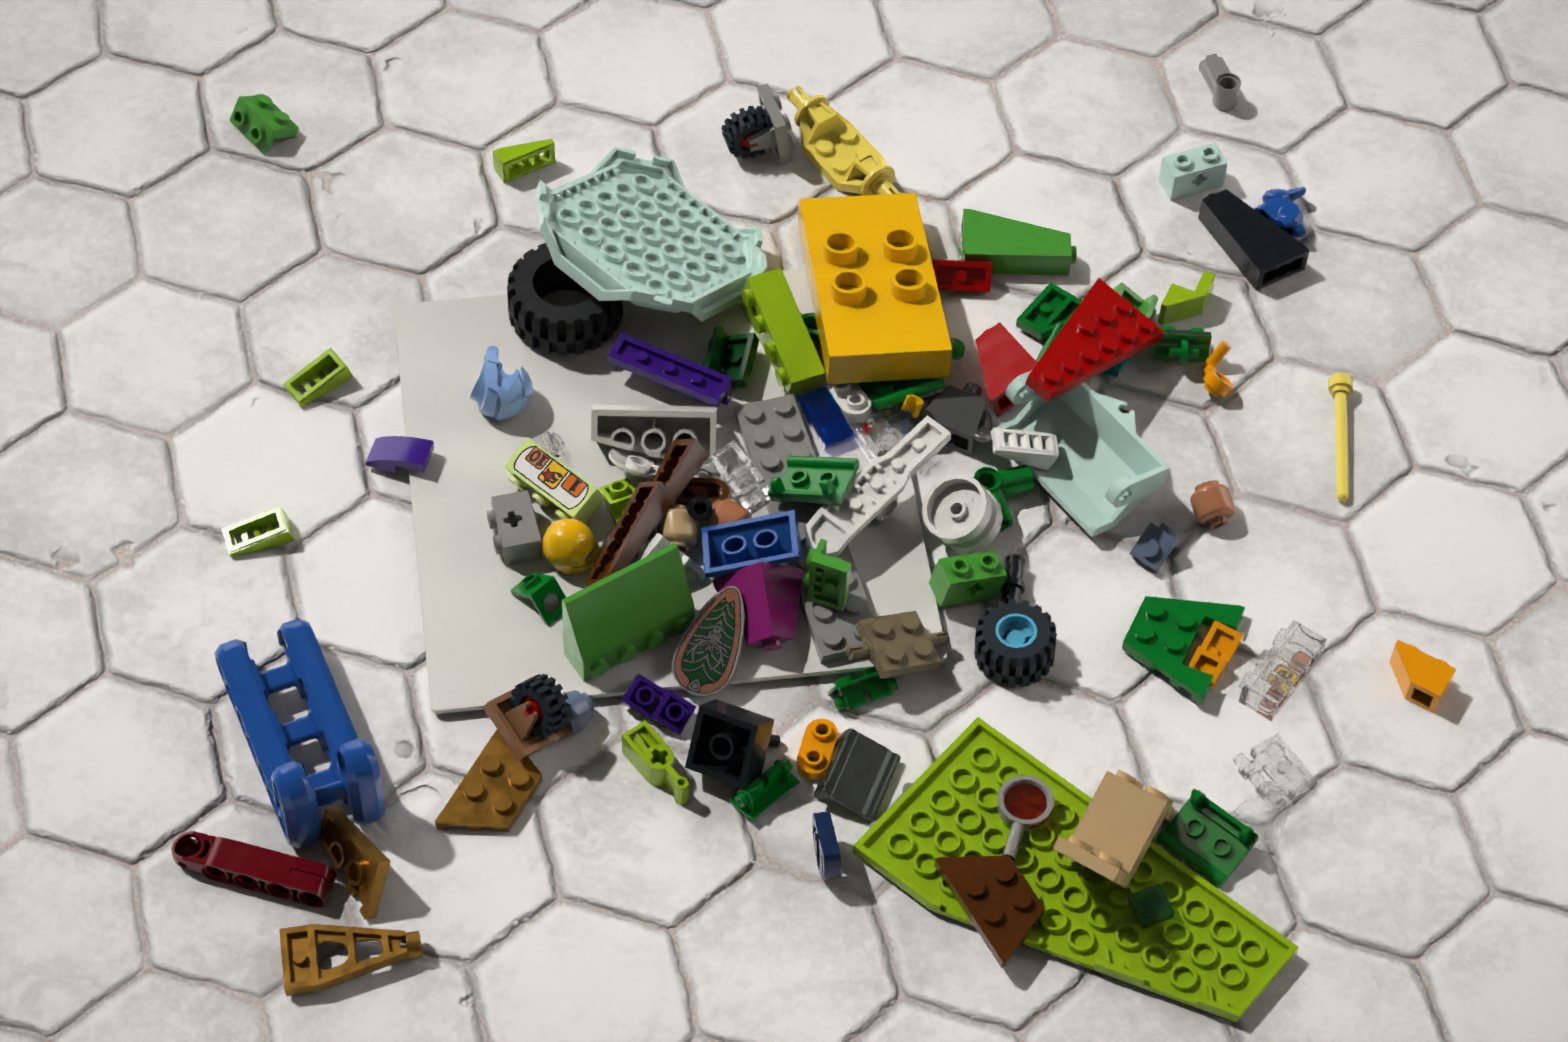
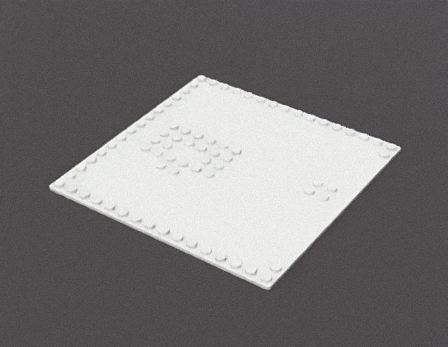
[393,268,947,714]

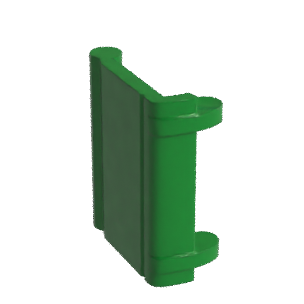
[857,378,945,411]
[767,456,860,505]
[1156,789,1259,887]

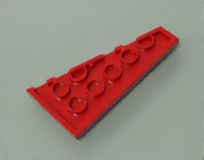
[1025,278,1165,402]

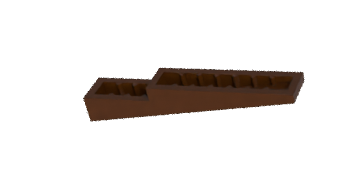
[583,439,710,587]

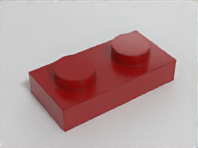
[932,259,992,292]

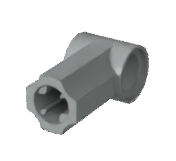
[1199,54,1241,111]

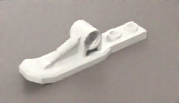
[805,415,951,557]

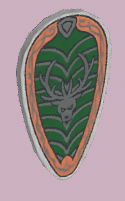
[671,586,745,697]

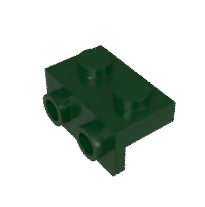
[702,326,759,389]

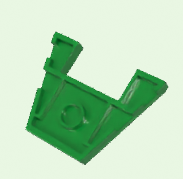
[1122,596,1245,704]

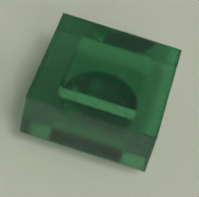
[1128,884,1175,929]

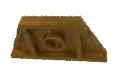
[435,729,542,832]

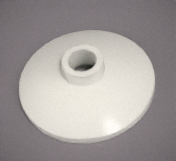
[608,447,662,482]

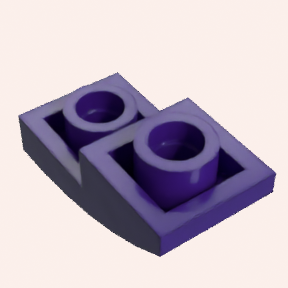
[366,436,434,473]
[621,674,696,735]

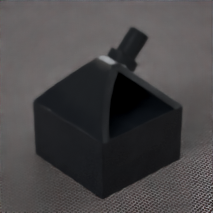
[685,699,780,789]

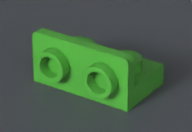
[804,538,852,611]

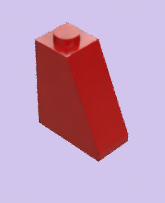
[975,322,1038,417]

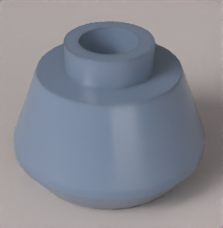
[562,690,595,733]

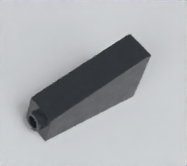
[1198,189,1309,290]

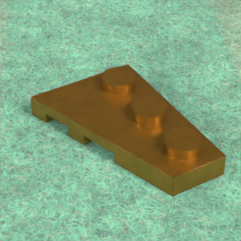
[319,807,390,920]

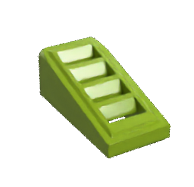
[493,139,555,183]
[282,347,353,407]
[222,506,295,557]

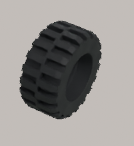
[507,243,623,356]

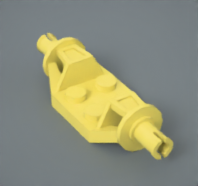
[786,86,902,196]

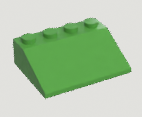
[562,543,695,681]

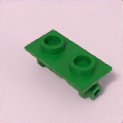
[827,666,898,712]
[729,758,800,821]

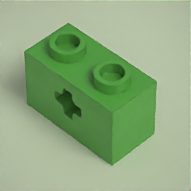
[928,550,1007,607]

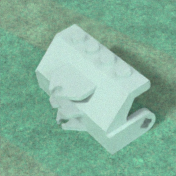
[996,370,1170,537]

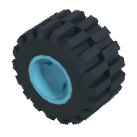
[974,599,1057,688]

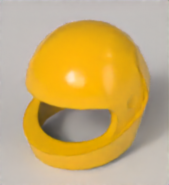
[542,519,599,575]

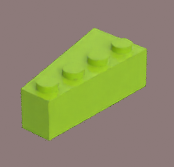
[741,268,826,395]

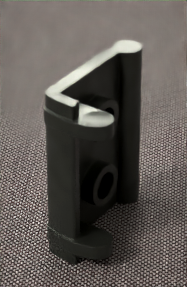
[814,728,901,824]

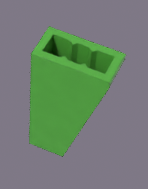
[961,209,1077,275]

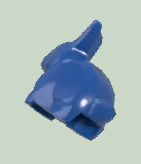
[1255,187,1306,238]

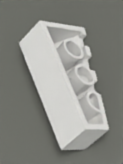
[591,404,717,474]

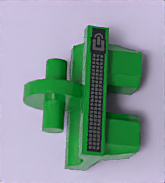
[1153,326,1212,366]

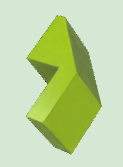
[1158,271,1216,325]

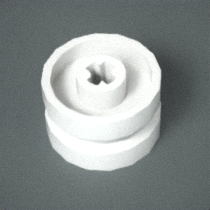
[922,474,1003,553]

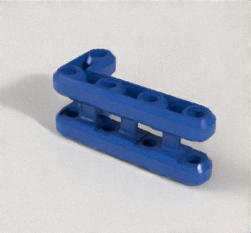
[214,618,385,848]

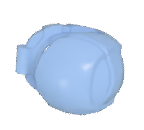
[470,346,533,421]

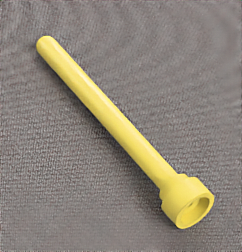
[1328,373,1353,502]

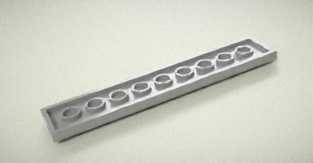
[734,394,874,664]

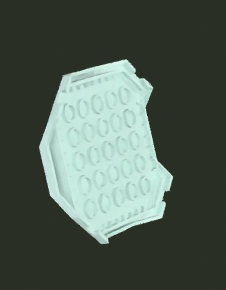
[536,147,768,322]

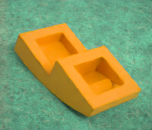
[1188,620,1244,690]

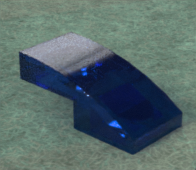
[797,386,854,450]

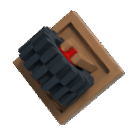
[483,674,572,762]

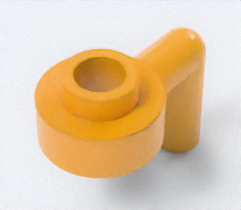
[1202,340,1234,398]

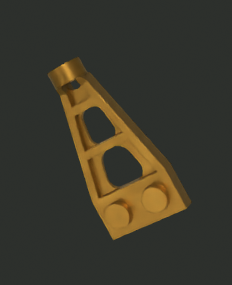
[279,924,423,996]

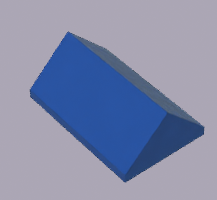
[701,510,804,578]

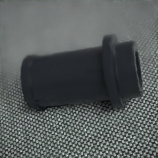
[687,495,712,521]

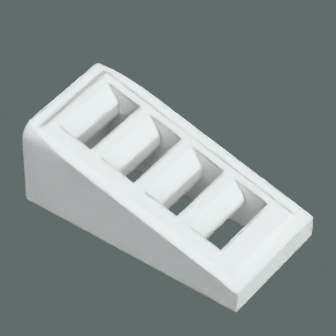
[991,428,1059,471]

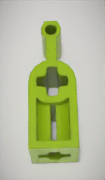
[621,720,689,806]

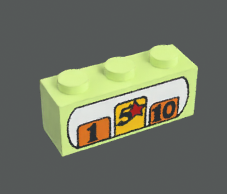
[504,437,605,523]

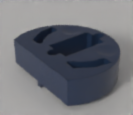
[812,811,841,880]

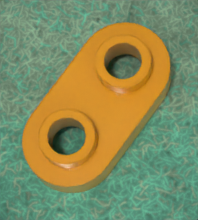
[796,719,838,781]

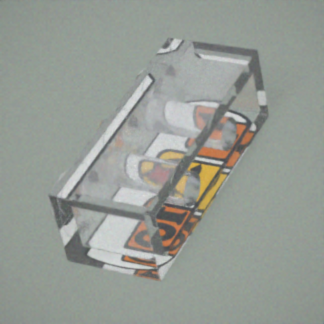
[1238,620,1327,722]

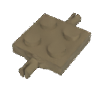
[846,611,949,679]

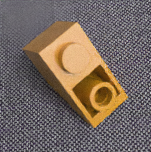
[1389,640,1456,714]

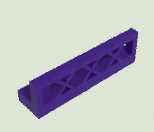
[607,333,731,407]

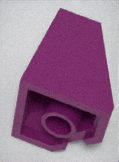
[713,561,803,651]

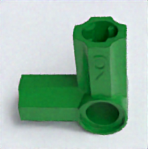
[974,465,1035,532]

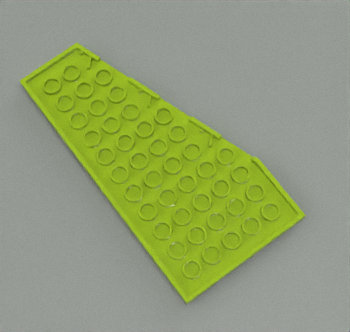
[852,717,1299,1023]

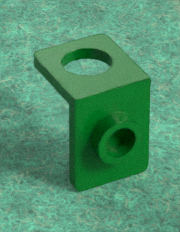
[510,573,566,624]

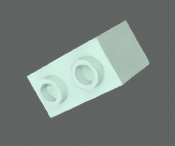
[1158,142,1228,201]

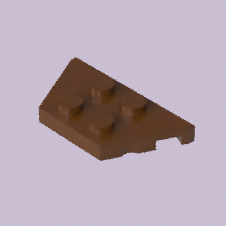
[934,856,1045,968]

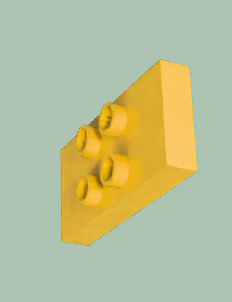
[798,193,952,384]

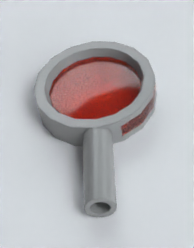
[997,775,1054,861]

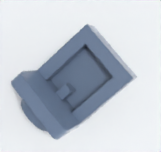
[1129,522,1181,572]

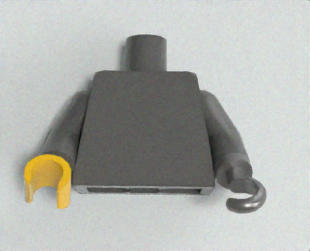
[901,382,993,456]

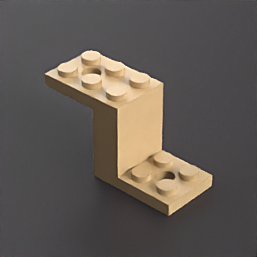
[1053,769,1178,889]

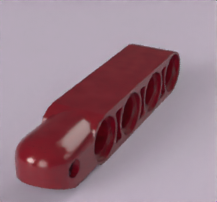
[171,831,337,908]

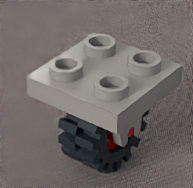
[721,83,794,165]

